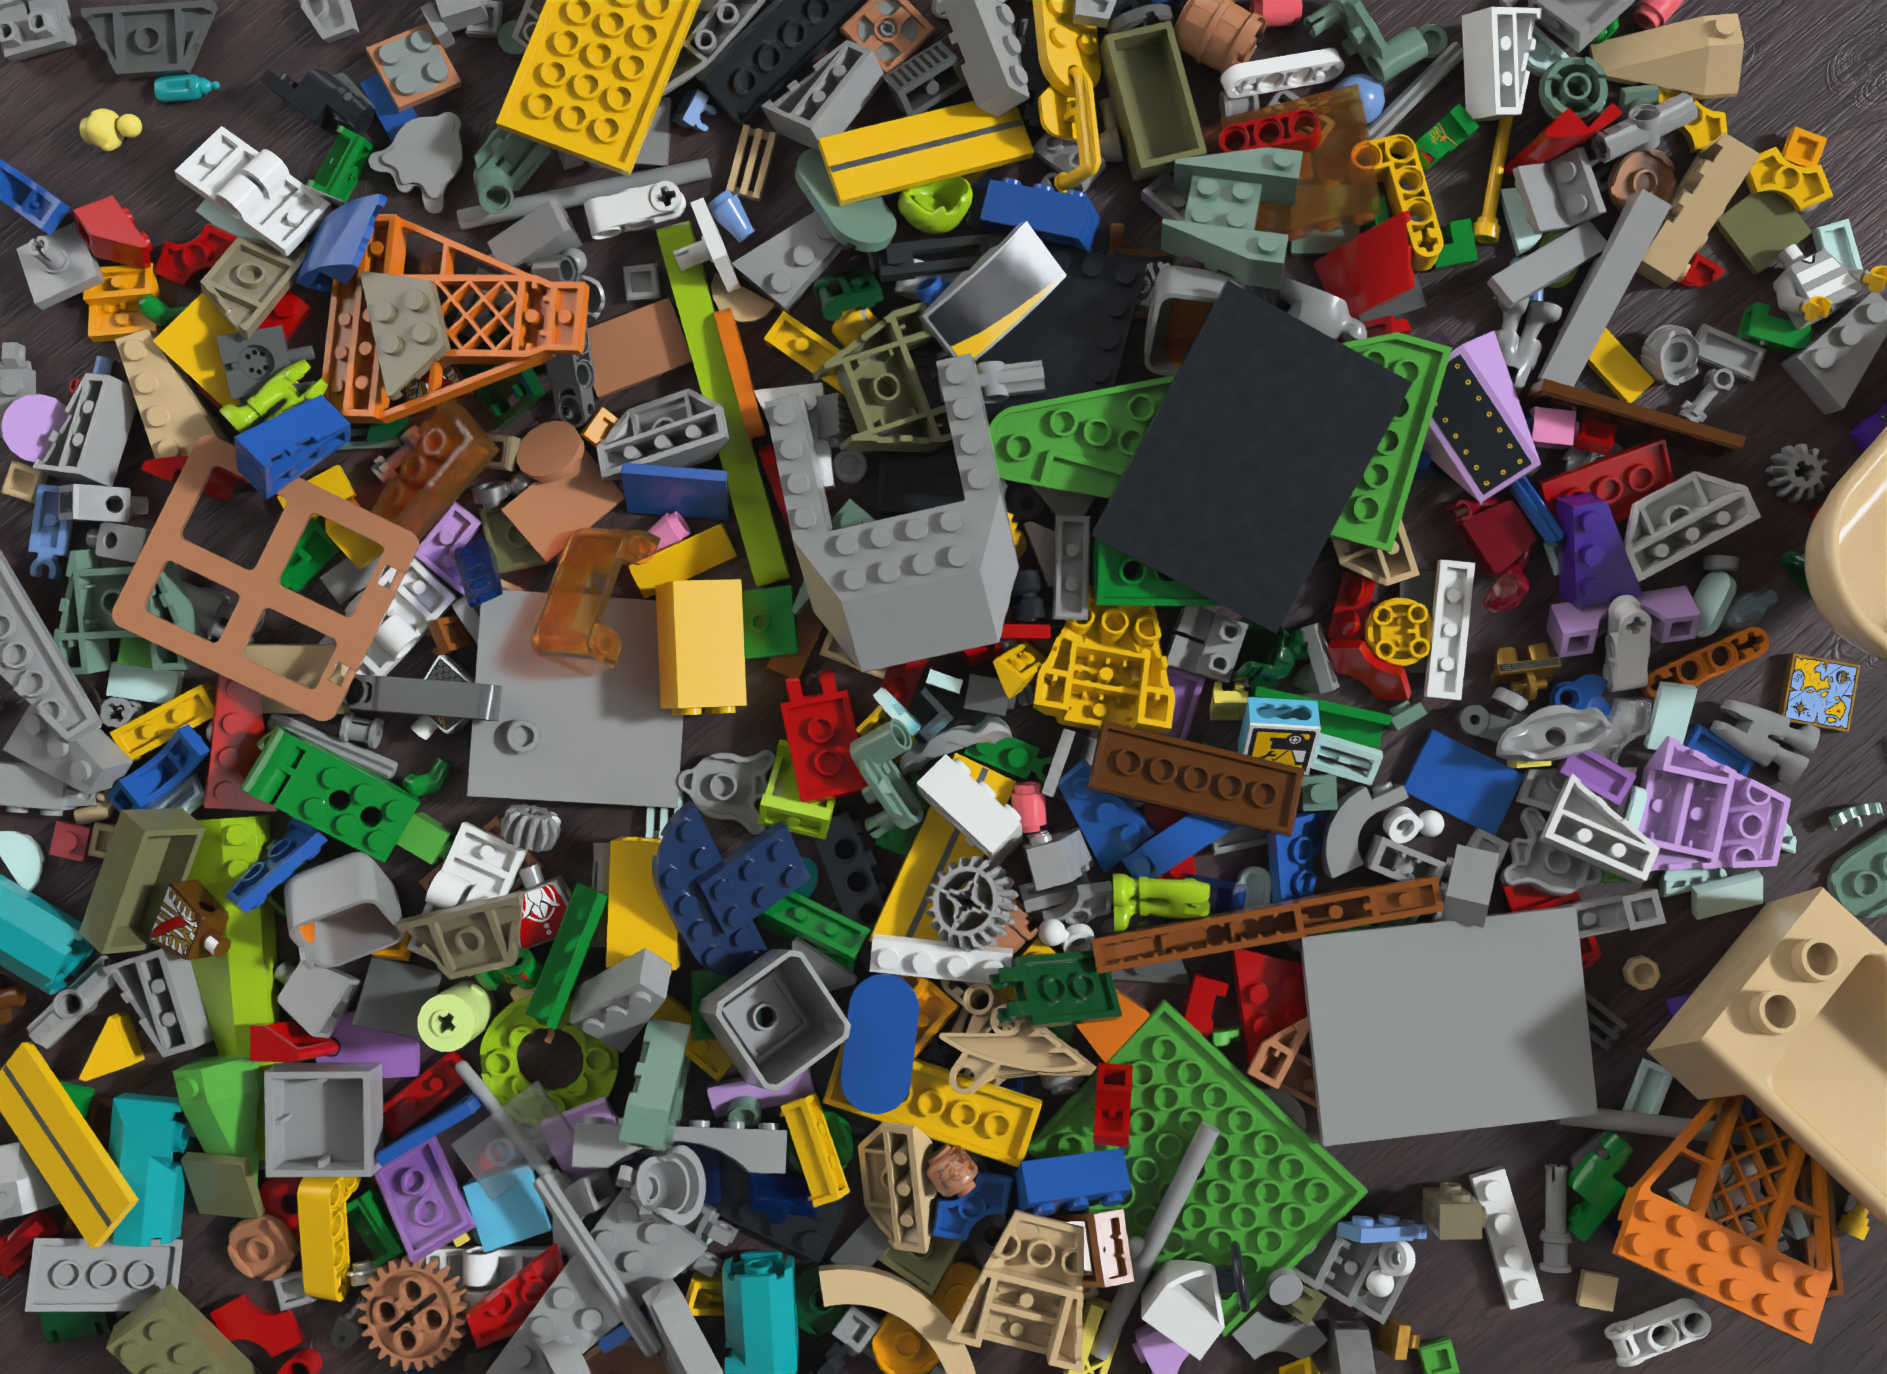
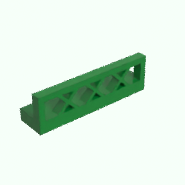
[1248,686,1392,749]
[525,883,609,1030]
[752,891,871,973]

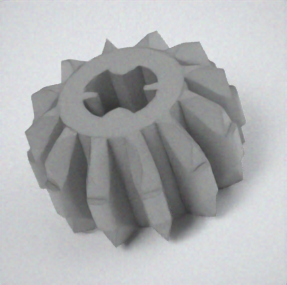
[1765,443,1831,502]
[500,803,561,852]

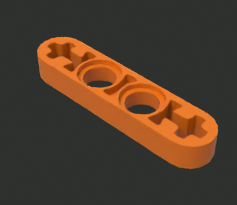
[714,308,767,439]
[1641,627,1770,700]

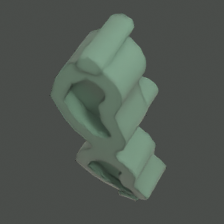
[1829,802,1884,832]

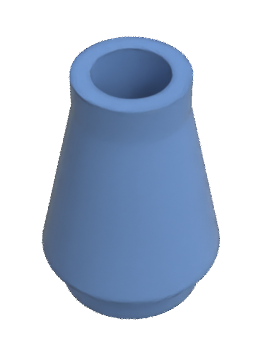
[707,189,755,243]

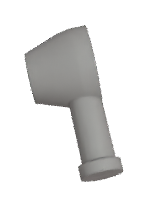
[1098,98,1124,163]

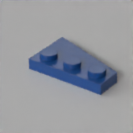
[1058,759,1155,874]
[225,818,328,913]

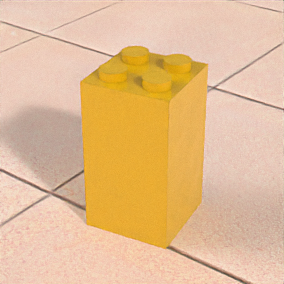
[655,579,747,715]
[606,836,686,975]

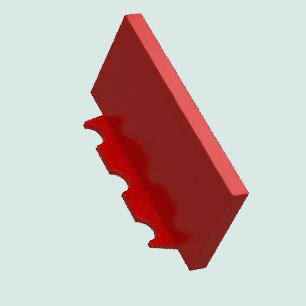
[1538,437,1674,522]

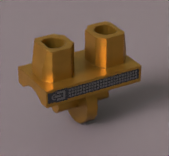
[1490,643,1561,701]

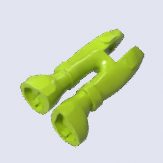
[219,359,329,434]
[1113,874,1210,932]

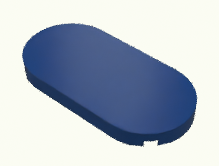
[841,973,920,1114]

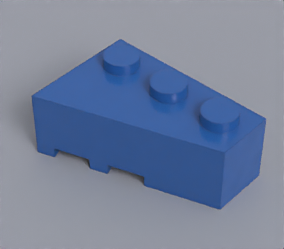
[980,178,1101,252]
[234,395,350,499]
[1011,1148,1131,1217]

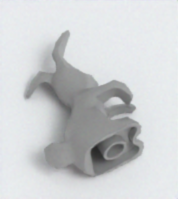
[1280,278,1367,342]

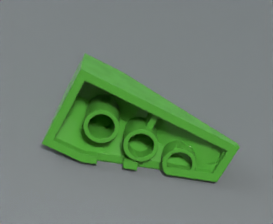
[173,1054,264,1184]

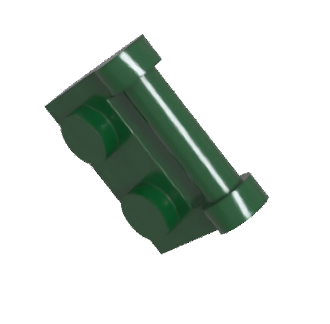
[811,265,884,321]

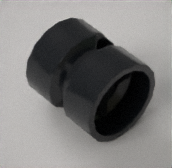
[1005,570,1050,624]

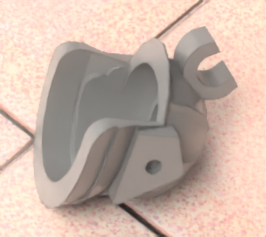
[616,1145,706,1226]

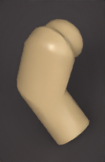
[74,788,115,825]

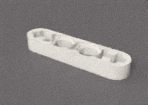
[1220,48,1345,98]

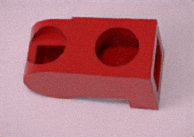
[1181,970,1229,1038]

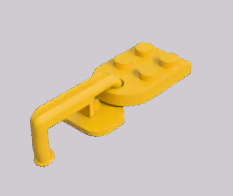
[1032,0,1101,193]

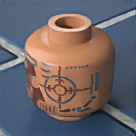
[926,1143,978,1198]

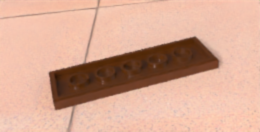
[1520,378,1746,458]
[1087,720,1305,838]

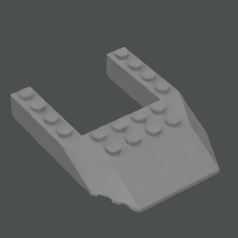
[764,353,1019,673]

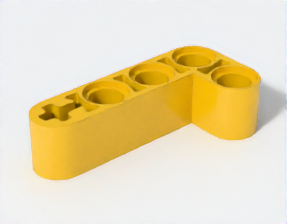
[1347,134,1444,271]
[297,1177,361,1302]

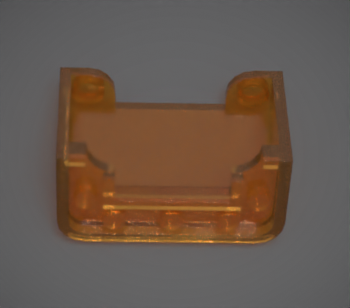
[531,528,661,677]

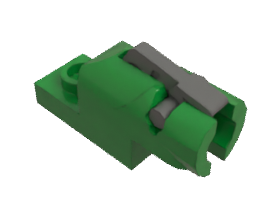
[1567,1129,1634,1243]

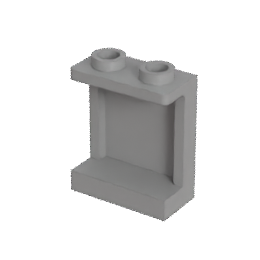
[1528,0,1636,53]

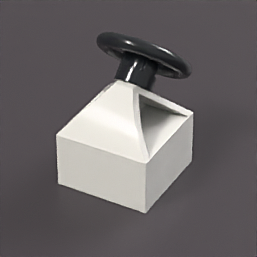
[1141,1241,1251,1360]

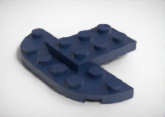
[652,801,811,976]

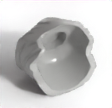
[1640,324,1700,386]

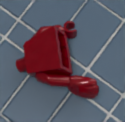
[1445,496,1537,613]

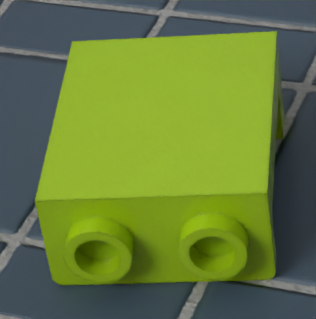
[758,739,836,840]

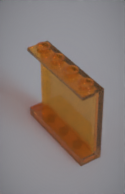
[1220,84,1383,241]

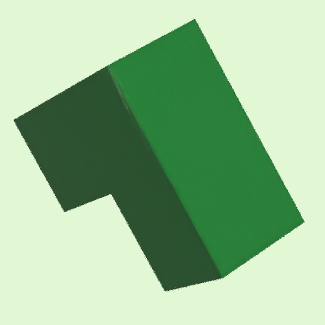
[1430,218,1478,272]

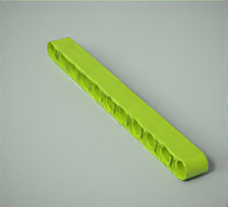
[656,220,790,587]

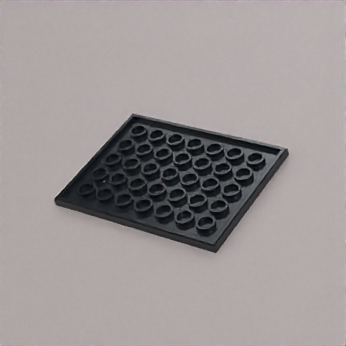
[1091,280,1412,634]

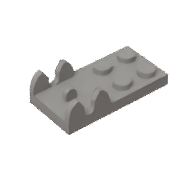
[25,1238,183,1312]

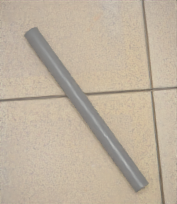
[457,158,712,231]
[1554,1108,1789,1150]
[1090,1121,1220,1360]

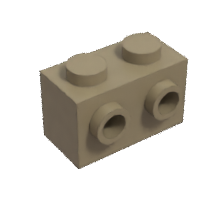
[1423,1182,1487,1240]

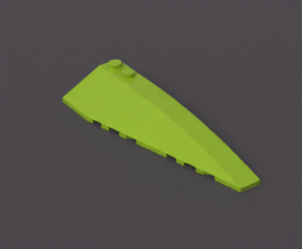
[187,816,283,1161]

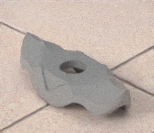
[1496,705,1613,762]
[899,714,1013,777]

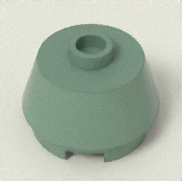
[1539,57,1608,123]

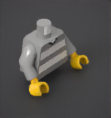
[1773,244,1887,331]

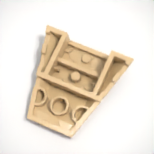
[946,1210,1084,1373]

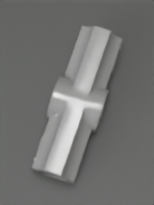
[1591,92,1698,163]
[938,360,1045,404]
[27,955,118,1049]

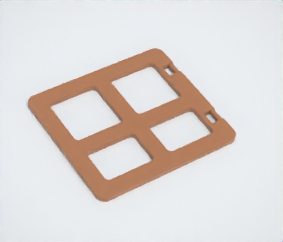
[112,435,419,721]

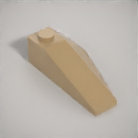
[1588,13,1744,99]

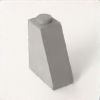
[487,197,583,275]

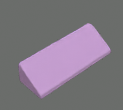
[706,1067,815,1118]

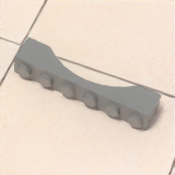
[572,1117,787,1174]

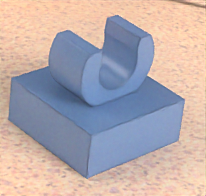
[671,89,717,131]

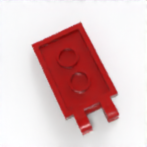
[780,669,868,804]

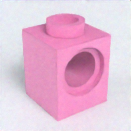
[1525,407,1579,450]

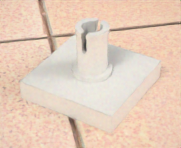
[673,198,741,293]

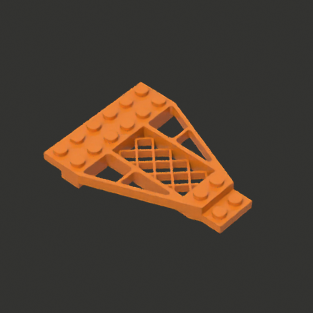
[322,214,590,424]
[1612,1094,1833,1345]

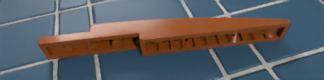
[1091,875,1444,974]

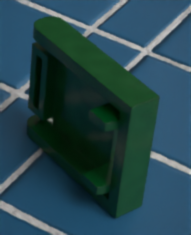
[459,324,546,429]
[29,1265,118,1344]

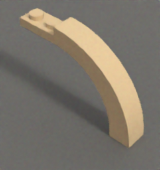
[819,1264,976,1374]

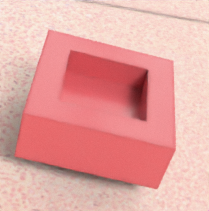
[49,820,93,862]

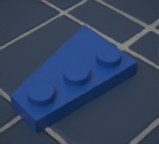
[1267,810,1328,903]

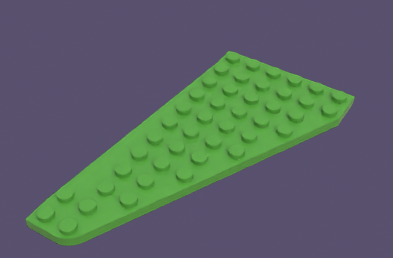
[989,332,1452,552]

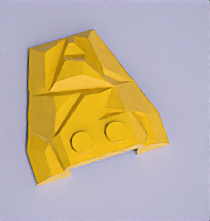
[1033,585,1175,733]

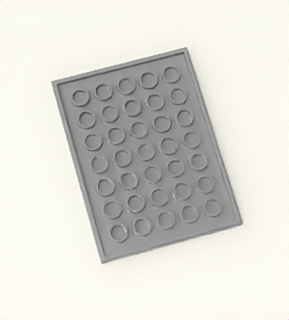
[1299,905,1598,1146]

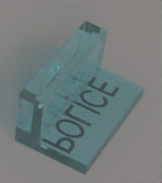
[919,688,954,742]

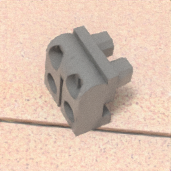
[0,0,77,62]
[1164,606,1249,683]

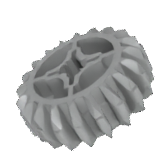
[926,856,1019,952]

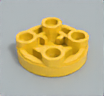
[1363,598,1433,666]

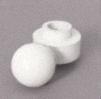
[1383,807,1444,843]
[1038,918,1096,953]
[1366,1241,1415,1297]

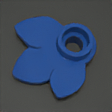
[1548,674,1614,721]

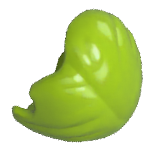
[898,176,973,235]

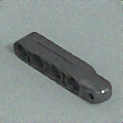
[532,254,595,428]
[342,674,502,722]

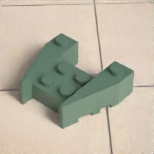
[1161,147,1303,290]
[53,547,204,675]
[619,1018,691,1158]

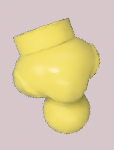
[79,108,142,152]

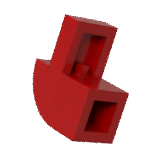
[1093,1063,1133,1147]

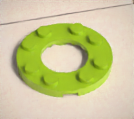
[479,994,619,1127]

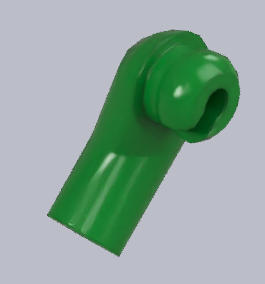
[138,295,189,327]
[403,757,453,797]

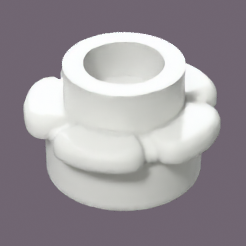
[346,1260,381,1286]

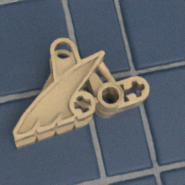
[939,979,1097,1095]

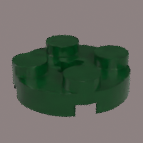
[795,1261,851,1334]

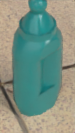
[154,74,220,102]

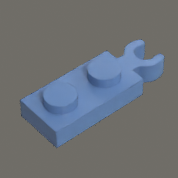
[28,484,73,580]
[1337,1214,1427,1243]

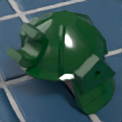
[1229,617,1309,687]

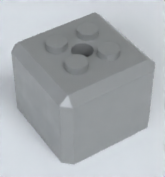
[699,949,851,1091]

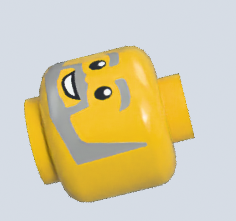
[832,308,880,348]

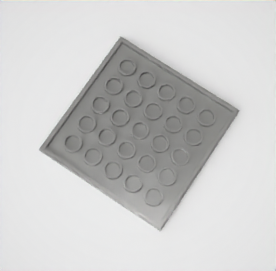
[467,588,684,808]

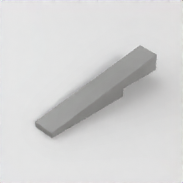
[1537,189,1672,387]

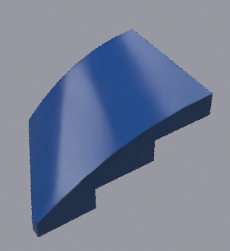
[296,194,387,289]

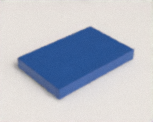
[621,463,731,521]
[1403,729,1524,836]
[376,1093,483,1167]

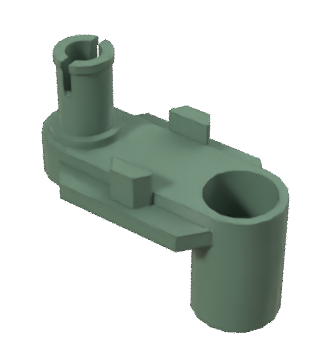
[1303,0,1428,84]
[473,127,551,214]
[850,718,923,838]

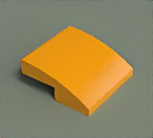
[83,263,162,343]
[896,974,960,1059]

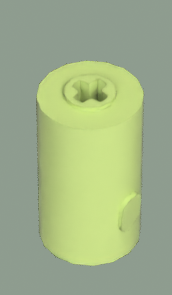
[418,981,497,1052]

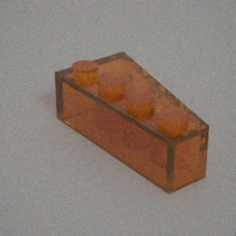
[371,400,500,541]

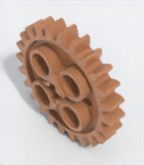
[358,1255,471,1371]

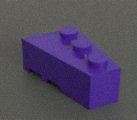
[1556,493,1643,607]

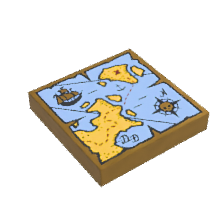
[1778,653,1861,732]

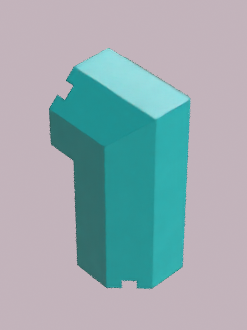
[0,874,95,995]
[108,1093,197,1247]
[722,1250,800,1374]

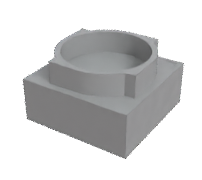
[264,1062,383,1177]

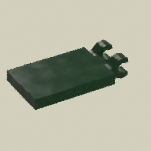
[989,951,1122,1029]

